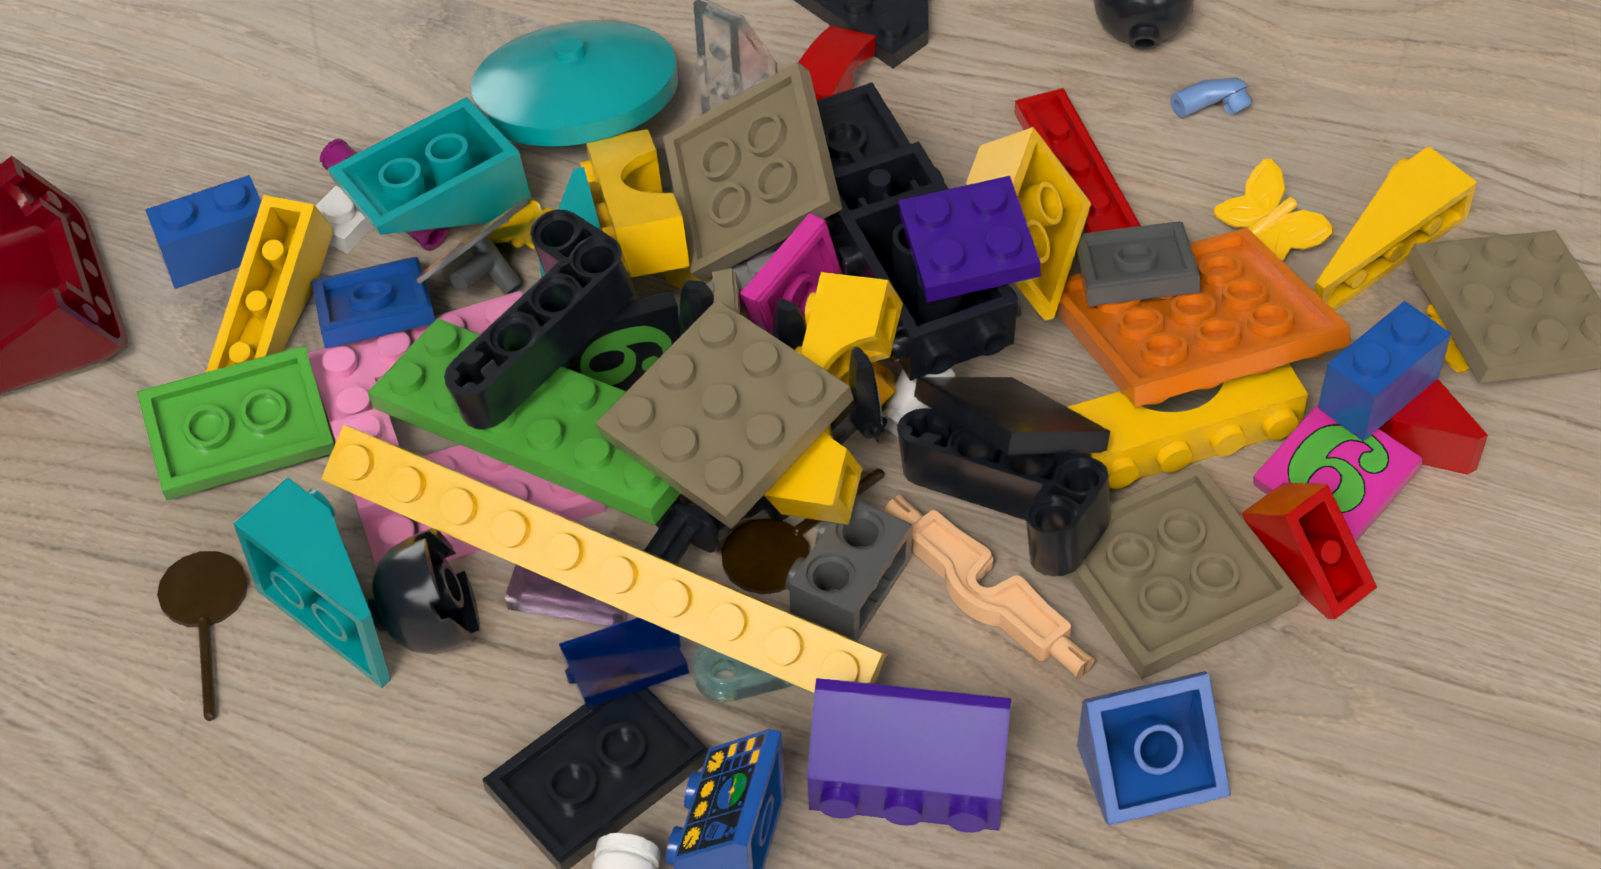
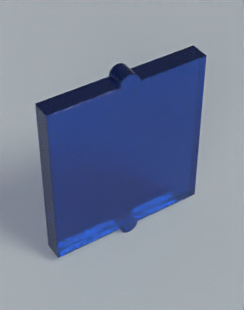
[559,617,690,708]

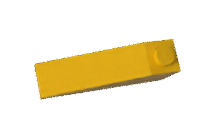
[1314,146,1477,311]
[205,195,334,373]

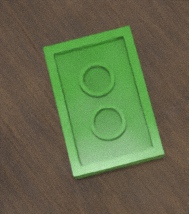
[137,345,334,501]

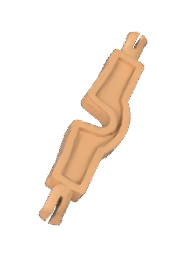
[884,495,1095,679]

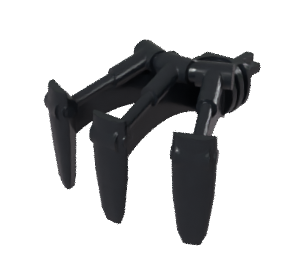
[644,280,887,565]

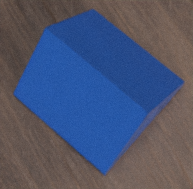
[1077,671,1230,825]

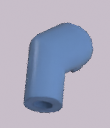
[1170,77,1252,118]

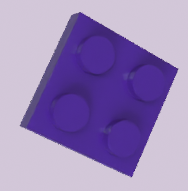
[898,176,1041,302]

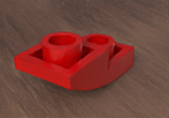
[798,26,876,100]

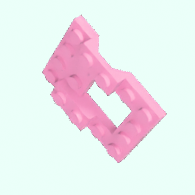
[308,291,606,567]

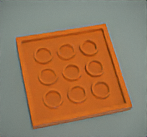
[1056,228,1350,407]

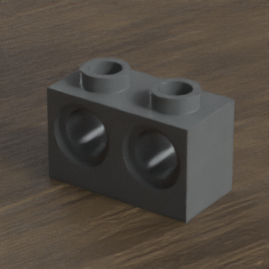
[785,499,912,641]

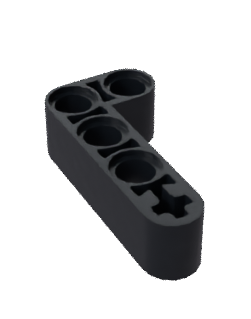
[444,209,635,429]
[897,408,1111,577]

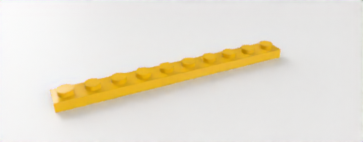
[321,425,887,693]

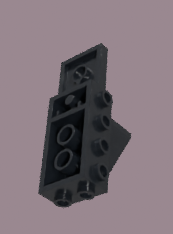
[817,82,1021,381]

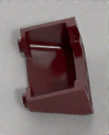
[0,155,128,395]

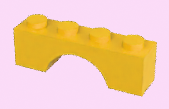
[580,129,690,278]
[764,272,903,525]
[1068,363,1309,489]

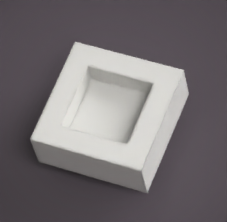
[316,186,373,254]

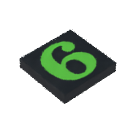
[567,291,681,392]

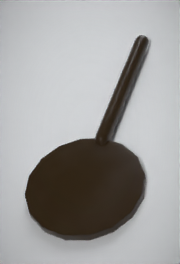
[721,469,885,595]
[157,551,248,721]

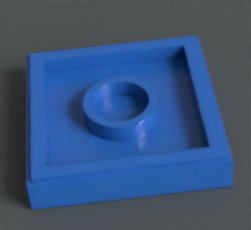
[311,257,435,349]

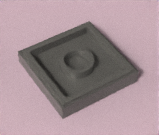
[1075,221,1201,306]

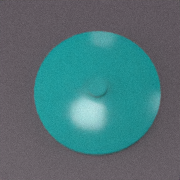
[471,20,679,146]

